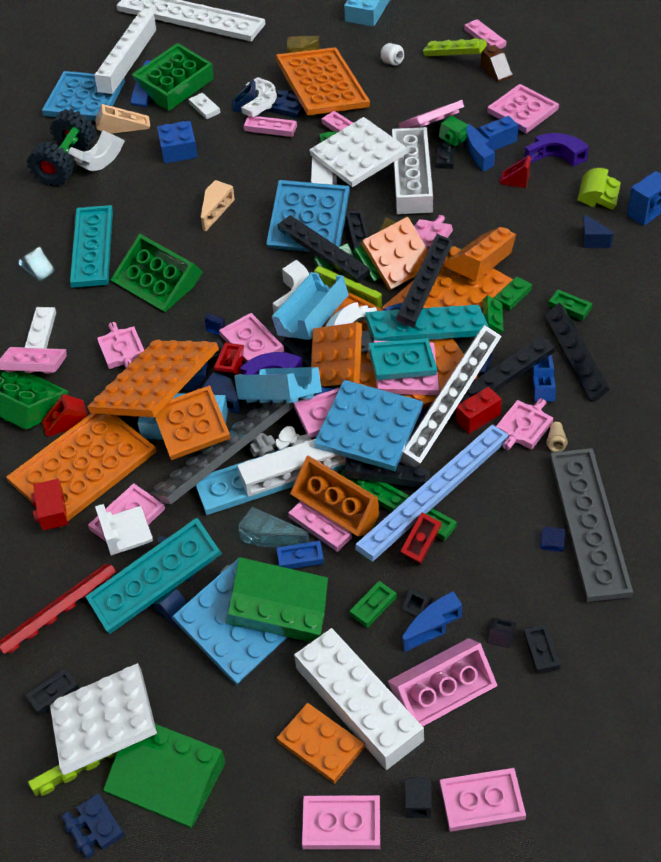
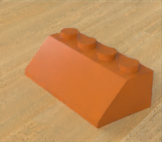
[443,227,516,281]
[290,456,379,536]

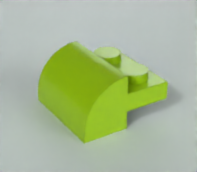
[577,168,621,210]

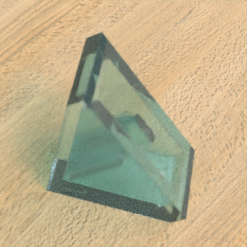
[18,247,55,281]

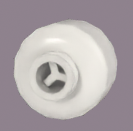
[381,43,404,66]

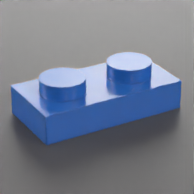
[277,541,324,569]

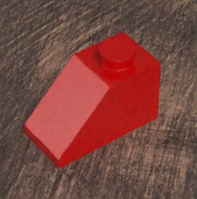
[41,394,88,436]

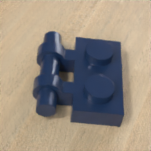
[268,90,304,119]
[61,793,125,859]

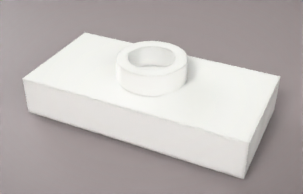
[189,93,220,120]

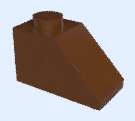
[481,45,512,83]

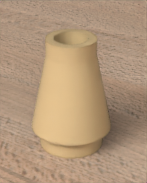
[547,422,568,452]

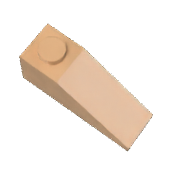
[95,104,150,134]
[201,180,235,231]

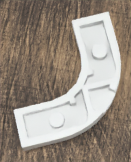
[241,77,277,117]

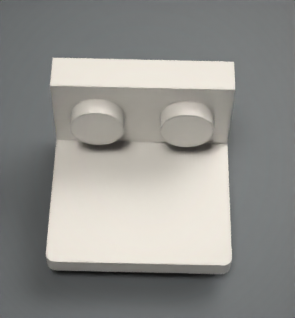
[95,504,153,555]

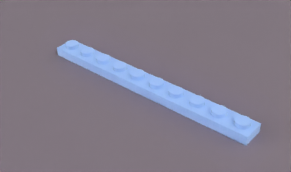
[355,425,509,562]

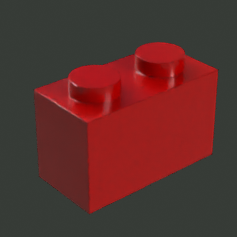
[456,387,502,434]
[31,478,69,530]
[400,512,442,565]

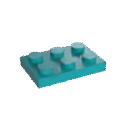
[368,338,437,380]

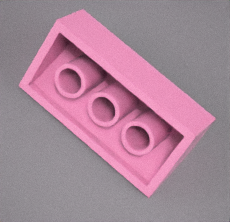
[388,638,498,726]

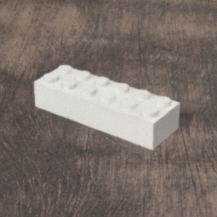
[392,127,433,214]
[294,628,424,770]

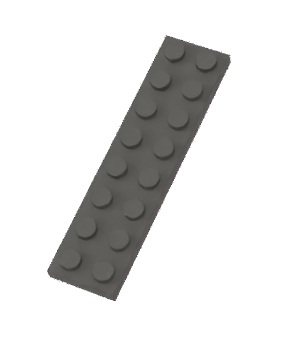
[149,400,294,504]
[550,448,633,602]

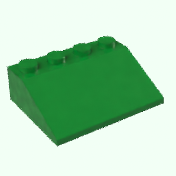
[132,43,214,111]
[110,234,203,312]
[0,370,68,429]
[225,557,328,642]
[103,724,225,829]

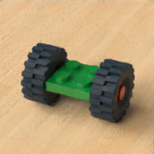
[27,109,96,187]

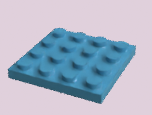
[42,71,125,121]
[266,180,350,252]
[314,380,423,471]
[172,558,288,686]

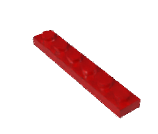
[0,564,116,654]

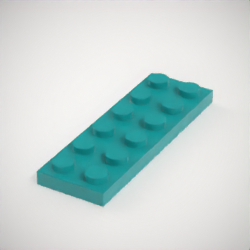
[70,205,113,288]
[365,305,489,343]
[86,518,222,634]

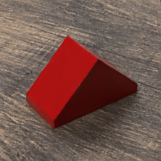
[499,155,531,188]
[214,343,244,375]

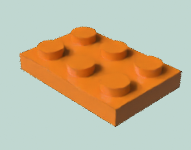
[277,703,365,784]

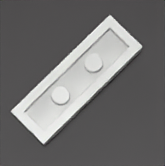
[25,307,56,348]

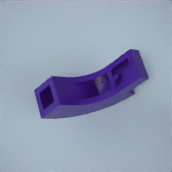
[524,133,589,167]
[240,352,303,400]

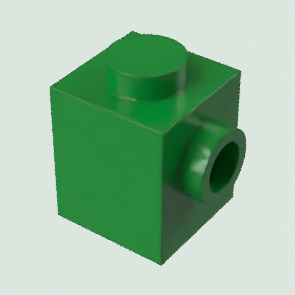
[439,115,468,146]

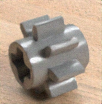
[250,433,276,457]

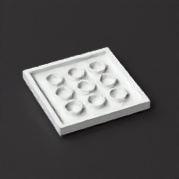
[309,117,408,187]
[50,663,157,775]

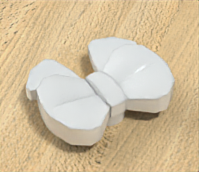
[276,426,311,450]

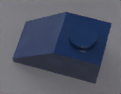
[202,372,240,414]

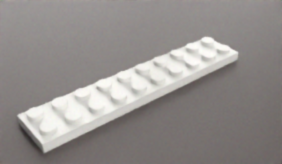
[117,0,265,41]

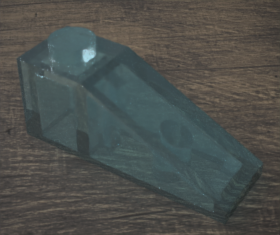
[238,507,309,547]

